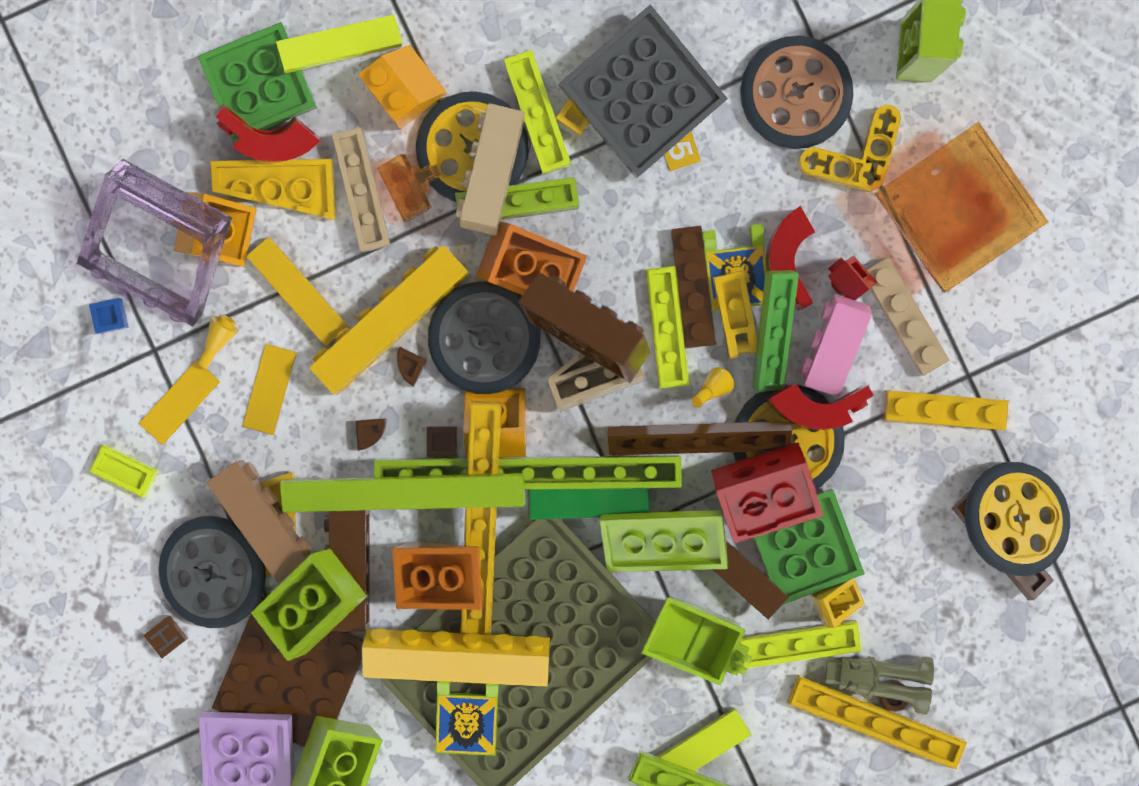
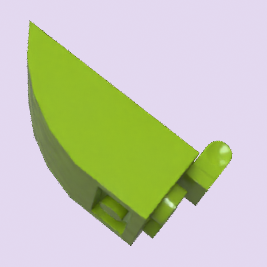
[642,597,752,686]

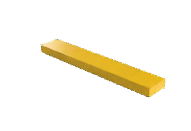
[787,675,967,770]

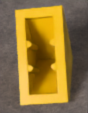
[811,578,865,629]

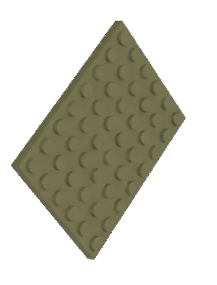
[379,519,656,786]

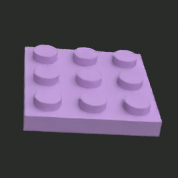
[199,712,295,786]

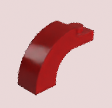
[215,103,320,162]
[766,206,815,311]
[766,384,874,430]

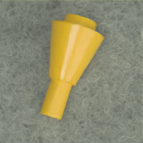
[197,314,239,369]
[691,367,734,408]

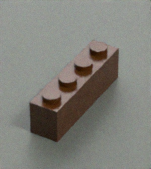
[324,510,370,632]

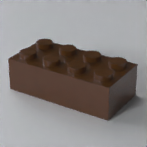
[518,272,650,383]

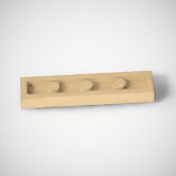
[332,127,391,253]
[867,257,950,376]

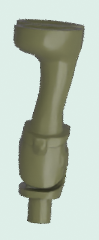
[825,656,934,715]

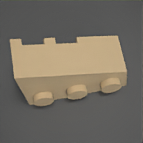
[547,319,644,412]

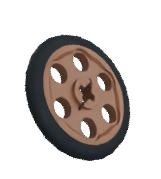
[740,35,854,149]

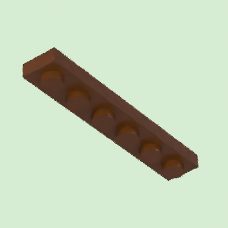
[607,421,792,456]

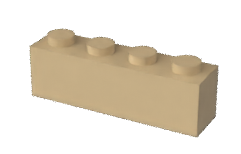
[456,103,524,236]

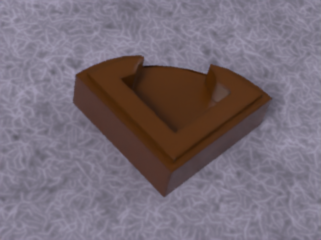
[397,347,427,387]
[355,418,387,451]

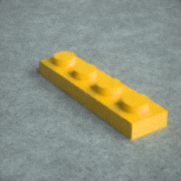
[883,390,1009,430]

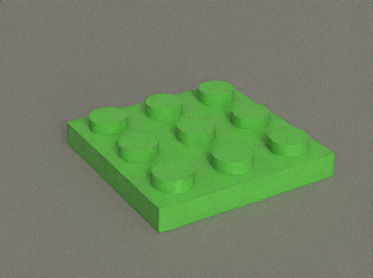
[198,22,317,140]
[754,488,865,605]

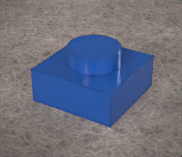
[89,298,129,334]

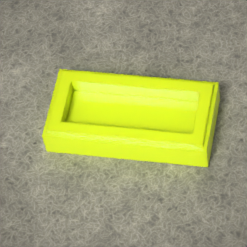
[89,444,159,498]

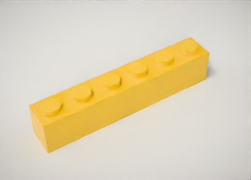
[309,244,470,395]
[362,628,550,687]

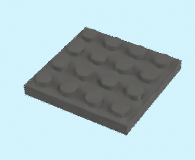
[558,4,728,178]

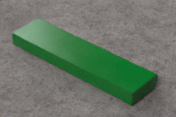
[528,488,649,520]

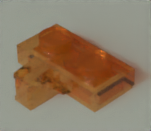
[377,154,442,222]

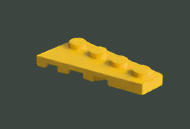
[210,159,336,220]

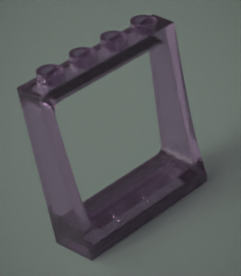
[76,159,232,327]

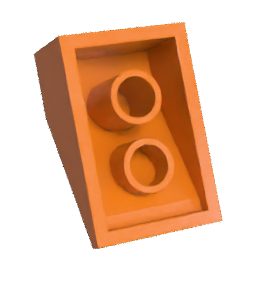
[475,221,587,295]
[392,542,483,610]

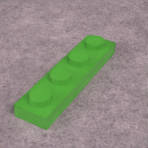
[752,270,799,392]

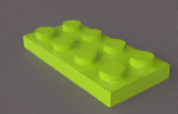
[600,510,728,572]

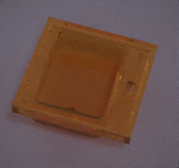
[874,121,1048,293]

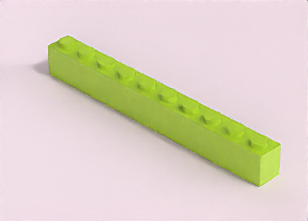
[374,455,682,489]

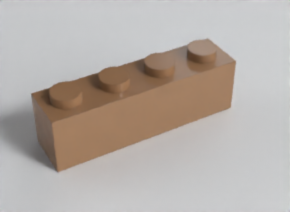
[206,460,312,583]

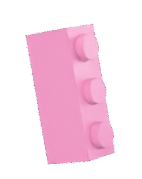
[800,294,872,397]

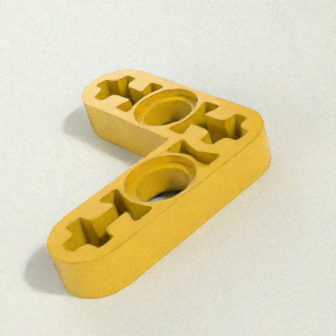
[798,105,901,192]

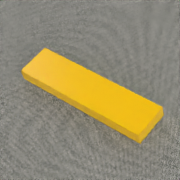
[246,237,349,347]

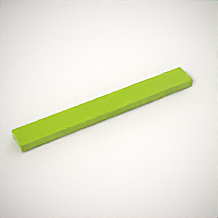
[280,473,526,512]

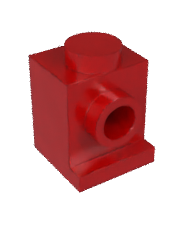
[828,256,877,301]

